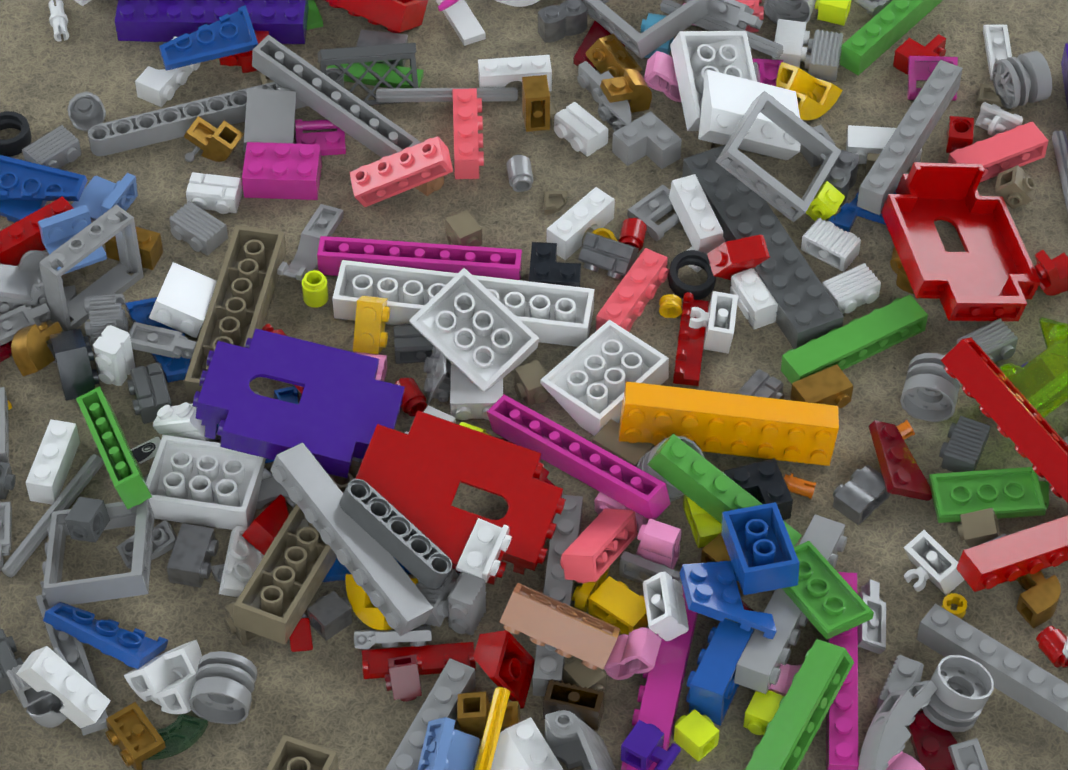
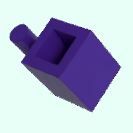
[620,720,681,770]

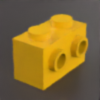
[353,296,390,354]
[588,576,648,635]

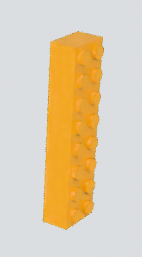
[619,381,839,466]

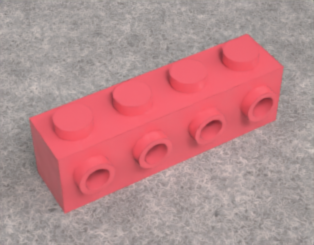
[453,88,484,179]
[948,121,1049,182]
[350,136,453,207]
[596,248,669,332]
[560,508,638,583]

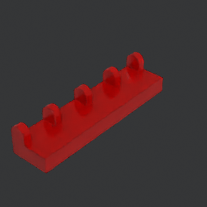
[673,292,709,386]
[362,642,476,679]

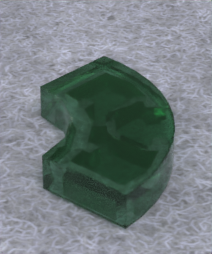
[146,714,208,760]

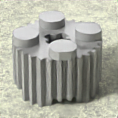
[84,294,129,346]

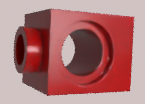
[946,116,974,153]

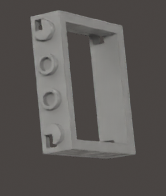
[583,0,708,59]
[716,91,841,222]
[39,205,144,332]
[40,499,154,608]

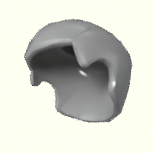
[67,92,106,132]
[26,694,67,728]

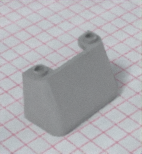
[0,250,63,322]
[545,710,616,770]

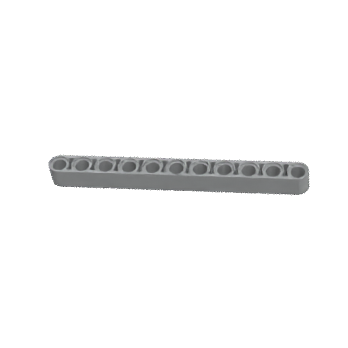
[88,68,345,156]

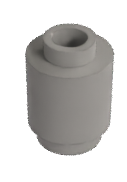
[506,155,534,192]

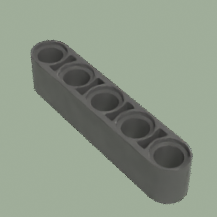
[340,479,452,589]

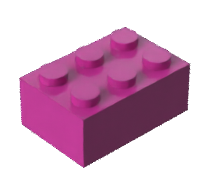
[242,142,322,200]

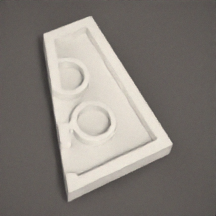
[219,525,264,597]

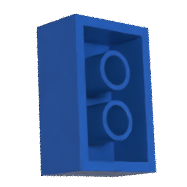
[722,502,799,595]
[686,619,754,726]

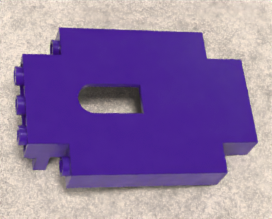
[192,328,405,478]

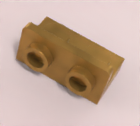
[586,34,642,78]
[105,702,166,770]

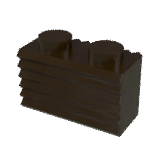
[543,679,605,731]

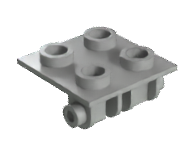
[423,345,451,404]

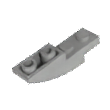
[577,61,631,132]
[858,680,938,770]

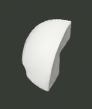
[124,640,202,714]

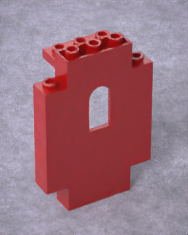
[881,162,1041,321]
[355,411,566,585]

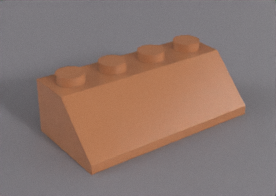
[499,583,620,670]

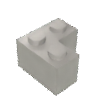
[612,111,682,169]

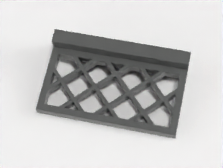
[317,43,419,106]

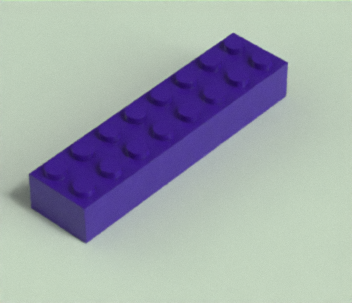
[115,0,309,44]

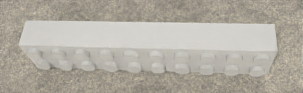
[332,260,594,347]

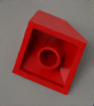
[473,630,535,709]

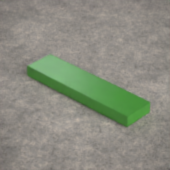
[327,62,424,88]

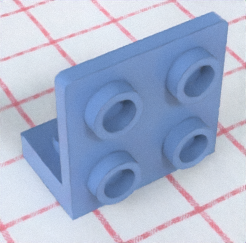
[71,173,138,221]
[38,205,107,275]
[417,717,480,770]

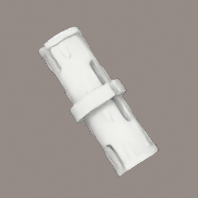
[48,0,69,42]

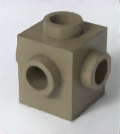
[995,165,1036,209]

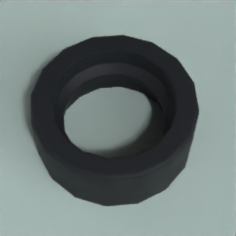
[0,111,32,157]
[668,250,716,300]

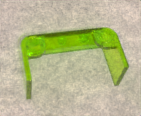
[999,317,1068,418]

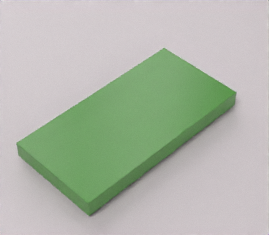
[929,467,1046,523]
[782,541,874,640]

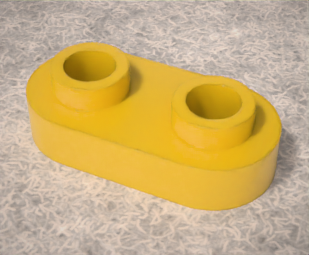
[572,568,609,612]

